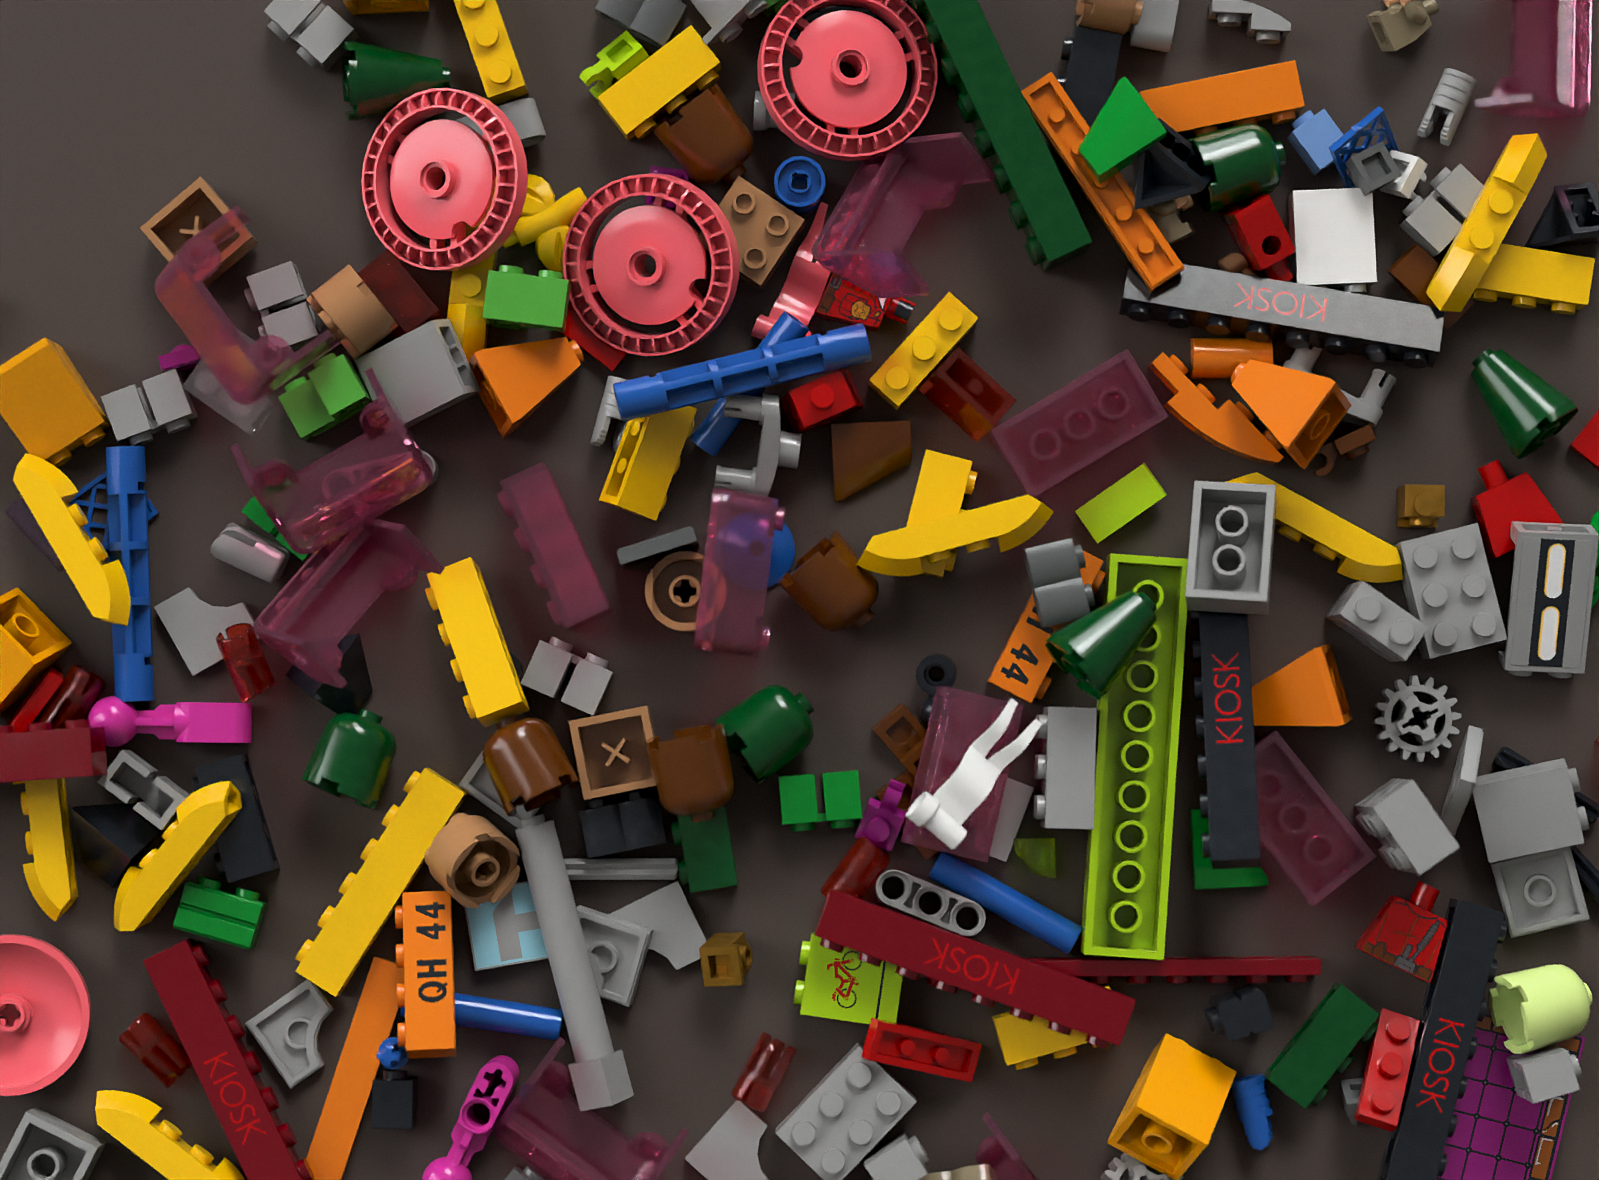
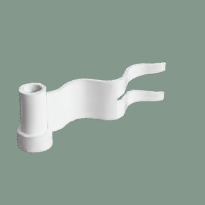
[906,698,1042,849]

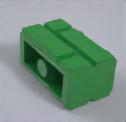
[173,875,268,950]

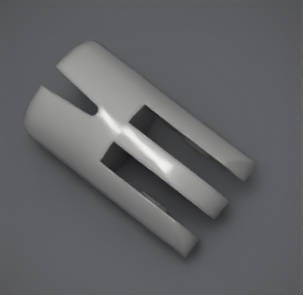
[211,523,290,584]

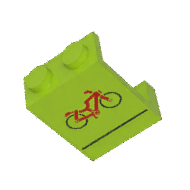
[793,933,903,1024]

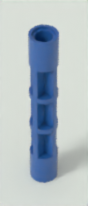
[613,323,872,423]
[106,446,155,702]

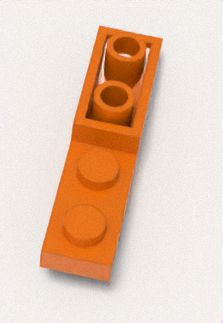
[1148,352,1283,465]

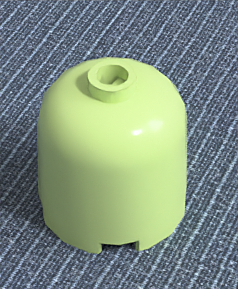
[1488,964,1592,1054]

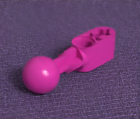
[88,696,252,747]
[422,1055,520,1180]

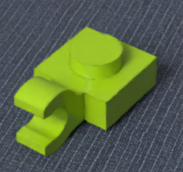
[579,30,650,100]

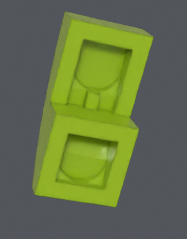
[1075,463,1167,544]

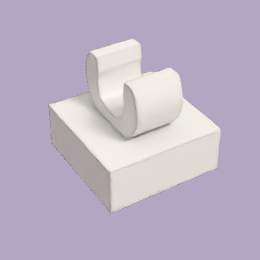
[1379,150,1428,200]

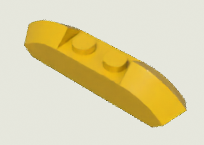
[1426,133,1547,312]
[447,176,498,362]
[13,453,130,626]
[1226,472,1403,583]
[856,494,1054,576]
[13,721,79,922]
[114,781,242,931]
[95,1090,245,1180]

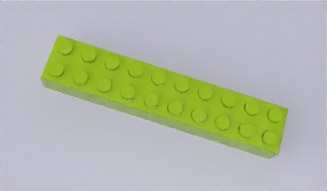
[1080,553,1188,960]

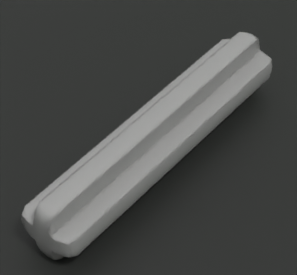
[564,858,678,880]

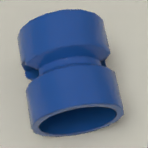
[774,156,826,215]

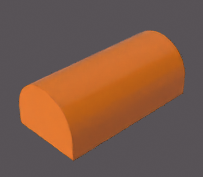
[1190,338,1273,379]

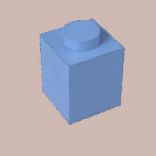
[1287,109,1350,176]

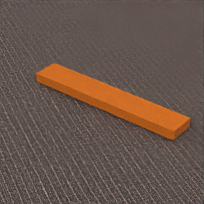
[1021,71,1185,292]
[306,956,404,1180]

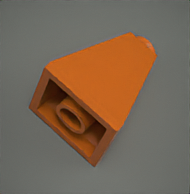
[469,337,584,438]
[1230,359,1352,470]
[1252,643,1353,726]

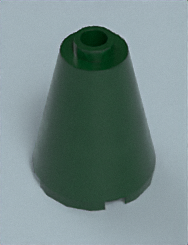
[342,41,450,121]
[1471,348,1578,459]
[1045,591,1157,700]

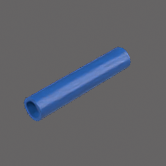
[691,311,810,457]
[928,850,1082,954]
[401,993,563,1041]

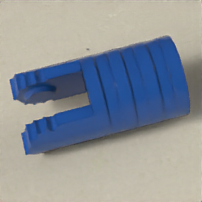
[1231,1074,1274,1151]

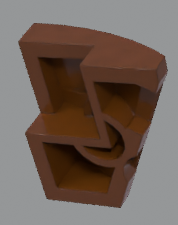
[831,420,912,502]

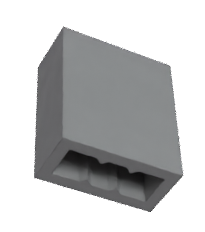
[355,319,481,433]
[1326,581,1429,663]
[1472,758,1589,863]

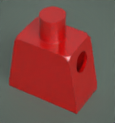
[1470,459,1563,560]

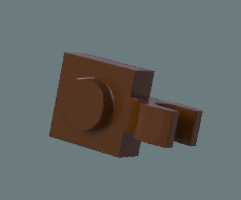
[1313,424,1377,477]

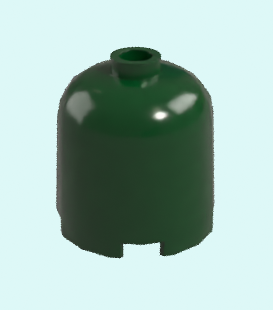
[1187,124,1286,213]
[714,684,814,785]
[301,709,397,810]

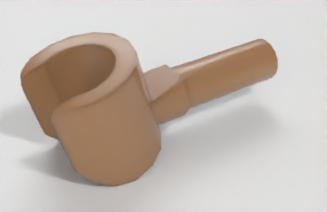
[1218,253,1258,277]

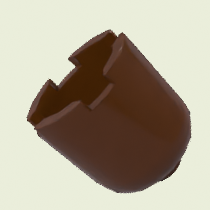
[653,83,754,185]
[778,530,879,632]
[482,715,580,817]
[645,724,734,822]

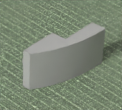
[1208,0,1291,44]

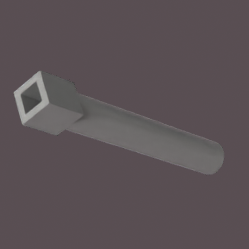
[515,814,634,1111]

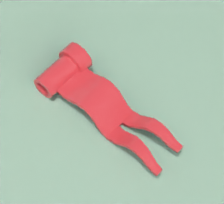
[751,201,857,340]

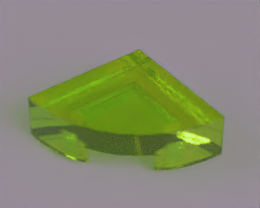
[1014,838,1056,878]

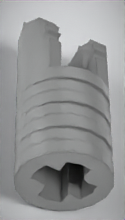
[1417,68,1477,146]
[590,376,628,452]

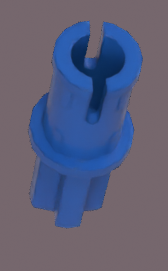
[377,1037,409,1069]

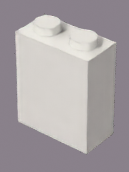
[1287,188,1377,294]

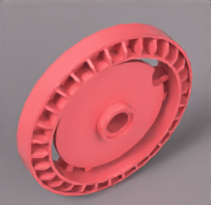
[757,0,938,161]
[361,88,528,271]
[563,173,739,356]

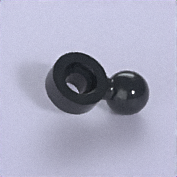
[916,653,957,727]

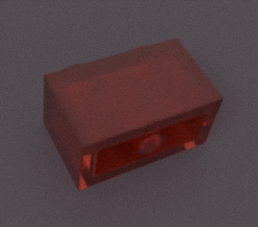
[357,249,443,333]
[918,347,1017,443]

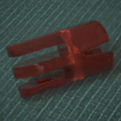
[216,623,276,703]
[36,664,106,730]
[820,837,890,899]
[119,1012,192,1089]
[731,1031,797,1112]

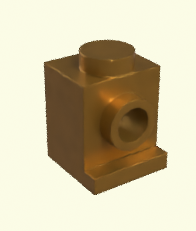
[1397,485,1445,528]
[699,932,753,987]

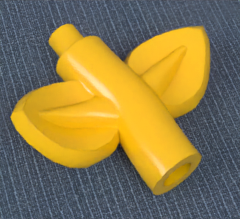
[503,174,587,278]

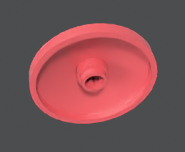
[0,934,92,1096]

